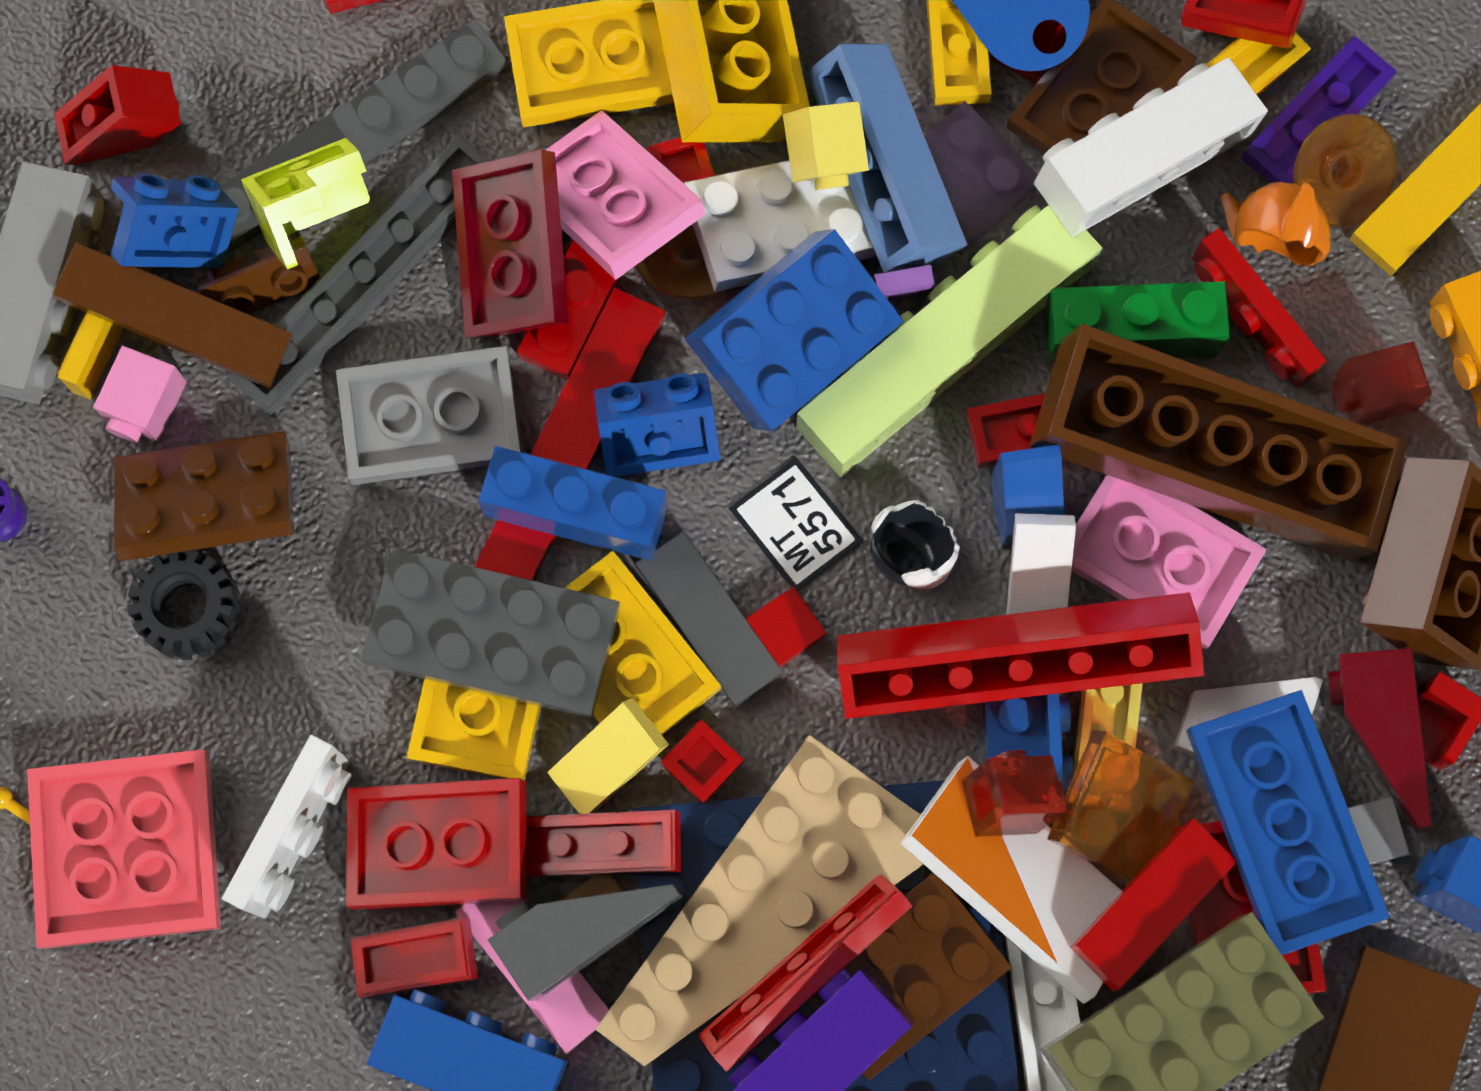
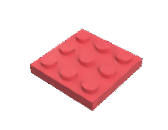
[27,749,221,949]

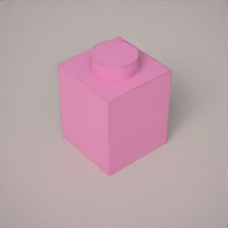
[93,346,187,443]

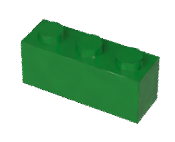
[1044,281,1230,363]

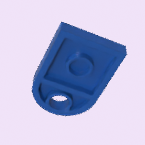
[952,0,1090,71]

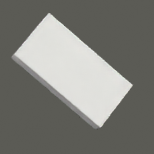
[1006,513,1076,615]

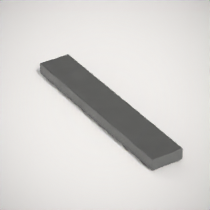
[226,134,491,416]

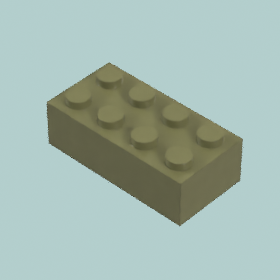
[1040,912,1324,1091]

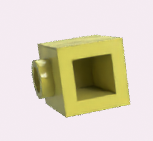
[783,101,869,191]

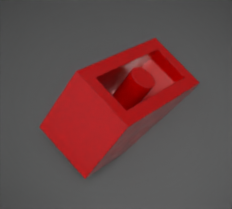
[54,65,181,165]

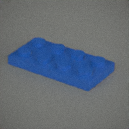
[1186,689,1390,955]

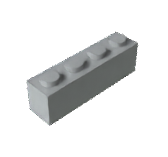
[0,161,104,405]

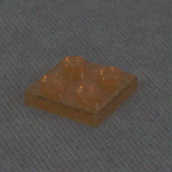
[1047,730,1194,883]

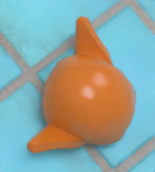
[1220,182,1331,267]

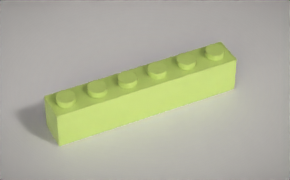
[796,205,1102,478]

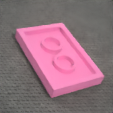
[546,110,706,280]
[1071,475,1267,651]

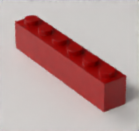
[837,592,1204,719]

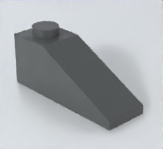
[487,884,685,1001]

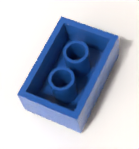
[685,229,904,431]

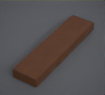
[52,242,293,389]

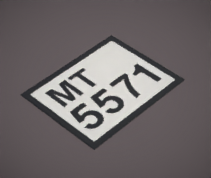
[729,457,863,591]

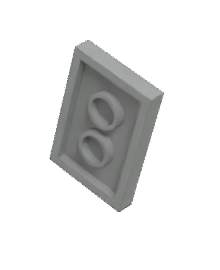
[336,346,521,485]

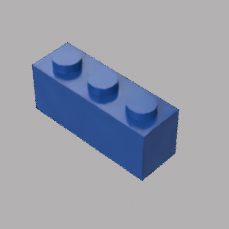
[478,446,668,561]
[366,989,568,1091]

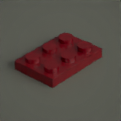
[452,149,569,340]

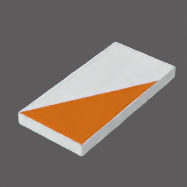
[900,756,1122,1004]

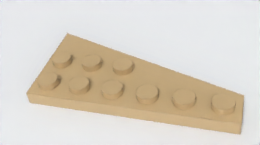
[595,735,924,1067]

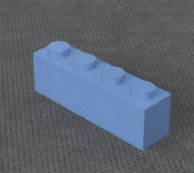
[806,44,967,273]

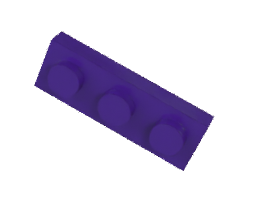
[1241,36,1397,183]

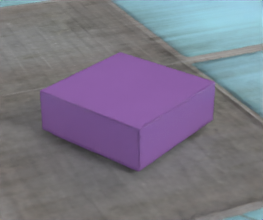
[872,265,934,300]

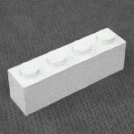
[1034,57,1268,238]

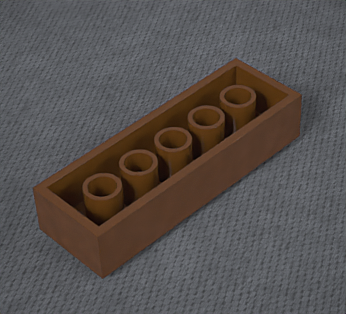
[1029,324,1408,561]

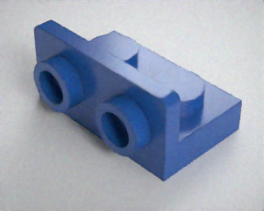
[111,173,239,268]
[594,373,721,477]
[982,693,1074,807]

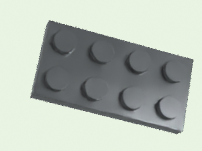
[361,548,621,718]

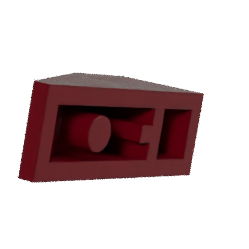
[1327,648,1432,833]

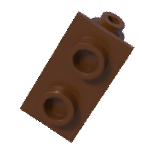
[197,235,320,314]

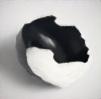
[870,500,960,589]

